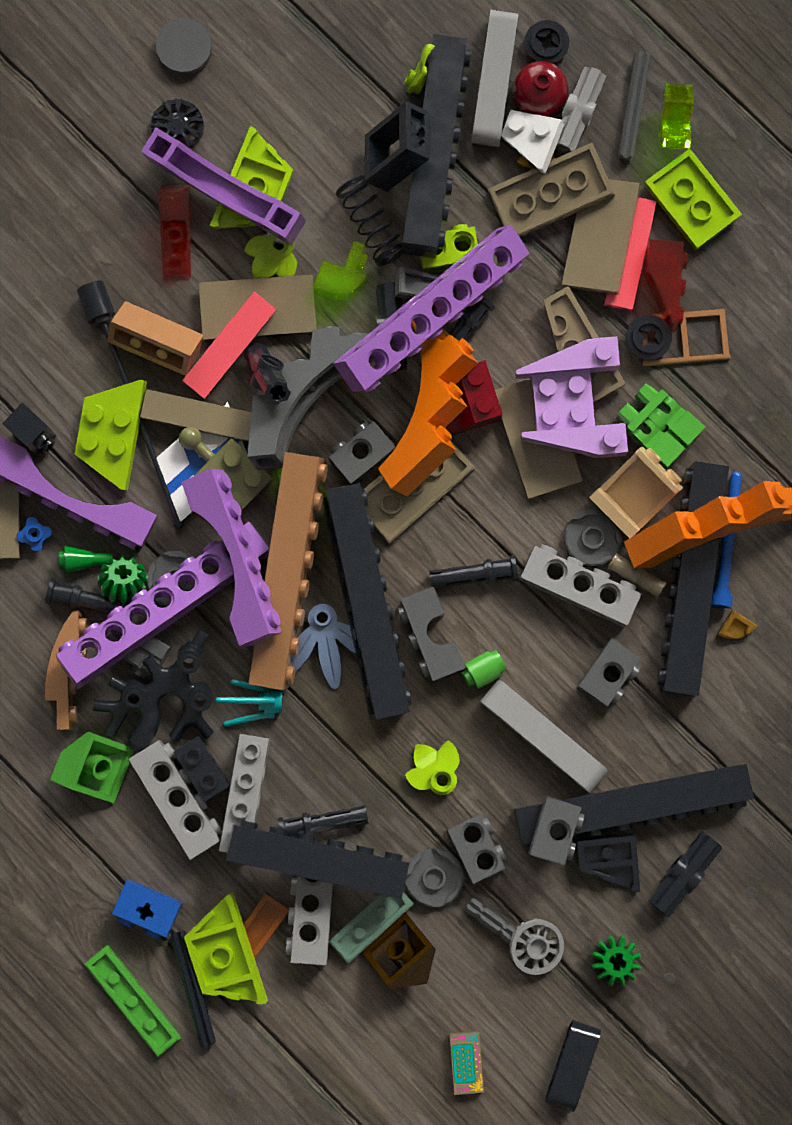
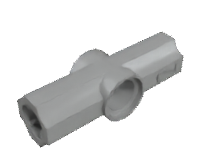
[556,67,606,154]

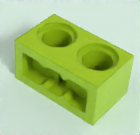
[420,224,478,274]

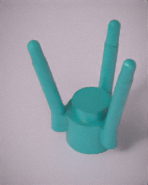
[215,679,282,727]

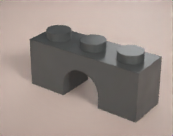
[398,587,465,682]

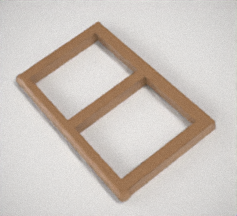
[641,309,731,366]

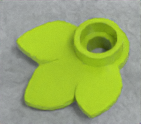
[404,44,435,95]
[244,234,297,279]
[405,741,460,795]

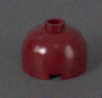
[512,61,569,118]

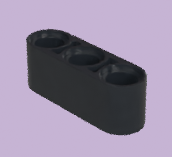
[545,1020,601,1112]

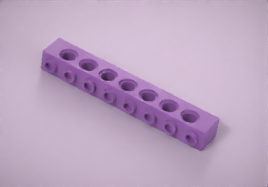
[333,225,530,392]
[56,522,270,689]

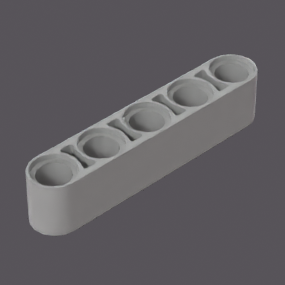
[471,10,519,147]
[480,679,609,794]

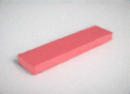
[604,197,657,312]
[182,291,277,399]

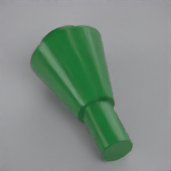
[59,545,112,574]

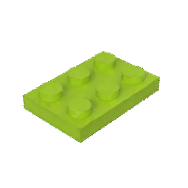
[644,149,742,251]

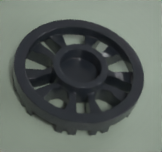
[151,98,204,149]

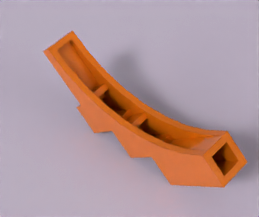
[378,321,478,496]
[624,481,792,568]

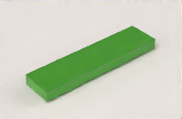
[84,945,181,1057]

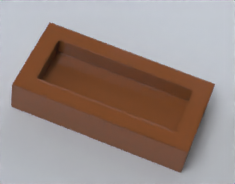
[244,893,289,958]

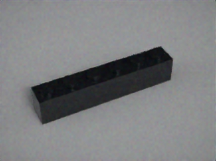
[225,820,409,898]

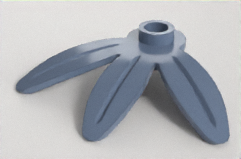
[292,604,355,689]

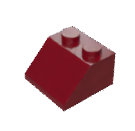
[445,360,503,436]

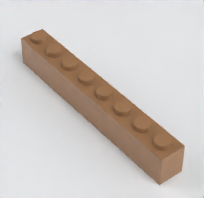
[249,452,328,690]

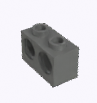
[447,814,507,884]

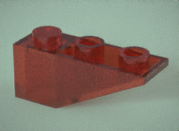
[158,185,191,277]
[644,239,688,333]

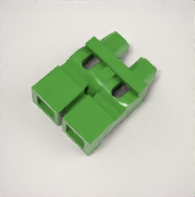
[616,384,706,470]

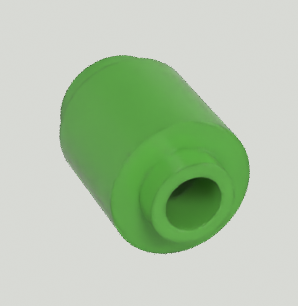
[461,650,507,690]

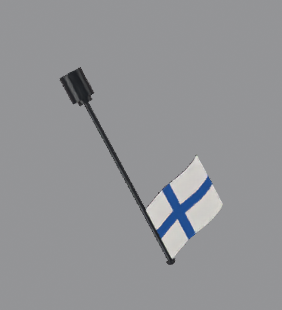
[77,280,247,529]

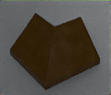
[362,912,436,989]

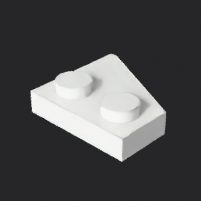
[501,110,564,174]

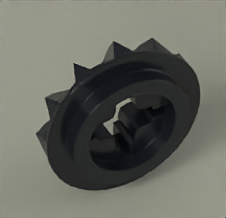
[524,20,569,63]
[626,315,672,361]

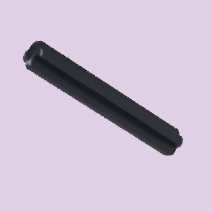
[170,931,216,1047]

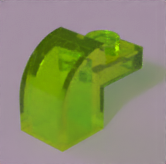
[659,83,694,149]
[314,241,368,300]

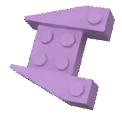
[515,336,628,458]

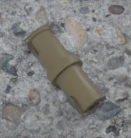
[607,553,667,598]

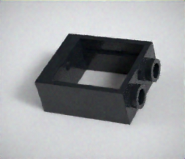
[364,101,430,192]

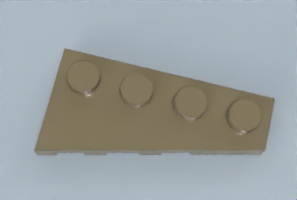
[543,286,626,404]

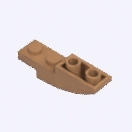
[45,611,88,730]

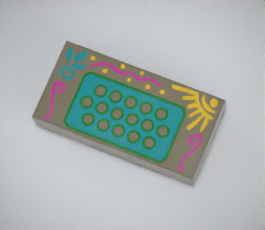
[449,1031,484,1095]

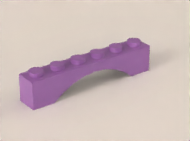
[141,128,306,246]
[0,436,158,550]
[181,468,282,646]

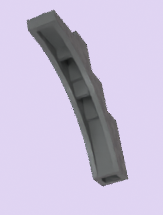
[247,326,396,470]

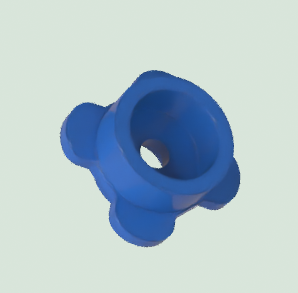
[17,517,52,552]

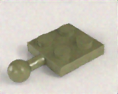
[179,427,273,510]

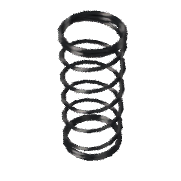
[335,175,403,266]

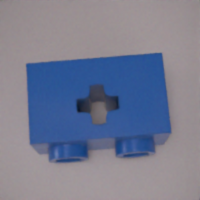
[112,880,183,940]

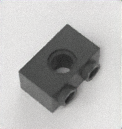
[329,421,395,485]
[576,638,641,707]
[528,797,584,865]

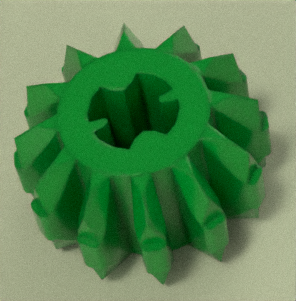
[98,555,148,606]
[591,936,642,986]

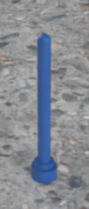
[711,472,742,609]

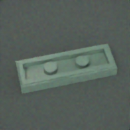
[328,892,414,964]

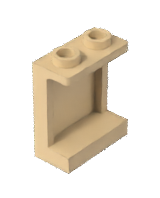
[589,446,683,539]

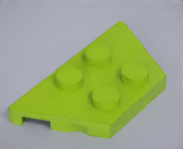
[210,126,294,230]
[75,380,147,491]
[184,892,268,1005]

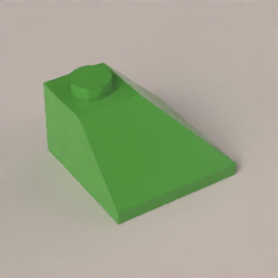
[50,732,135,803]

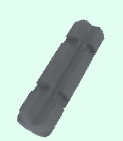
[465,898,517,943]

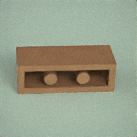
[107,301,204,376]

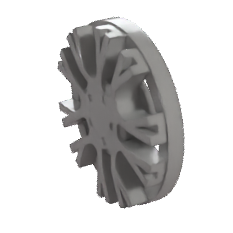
[509,918,564,975]

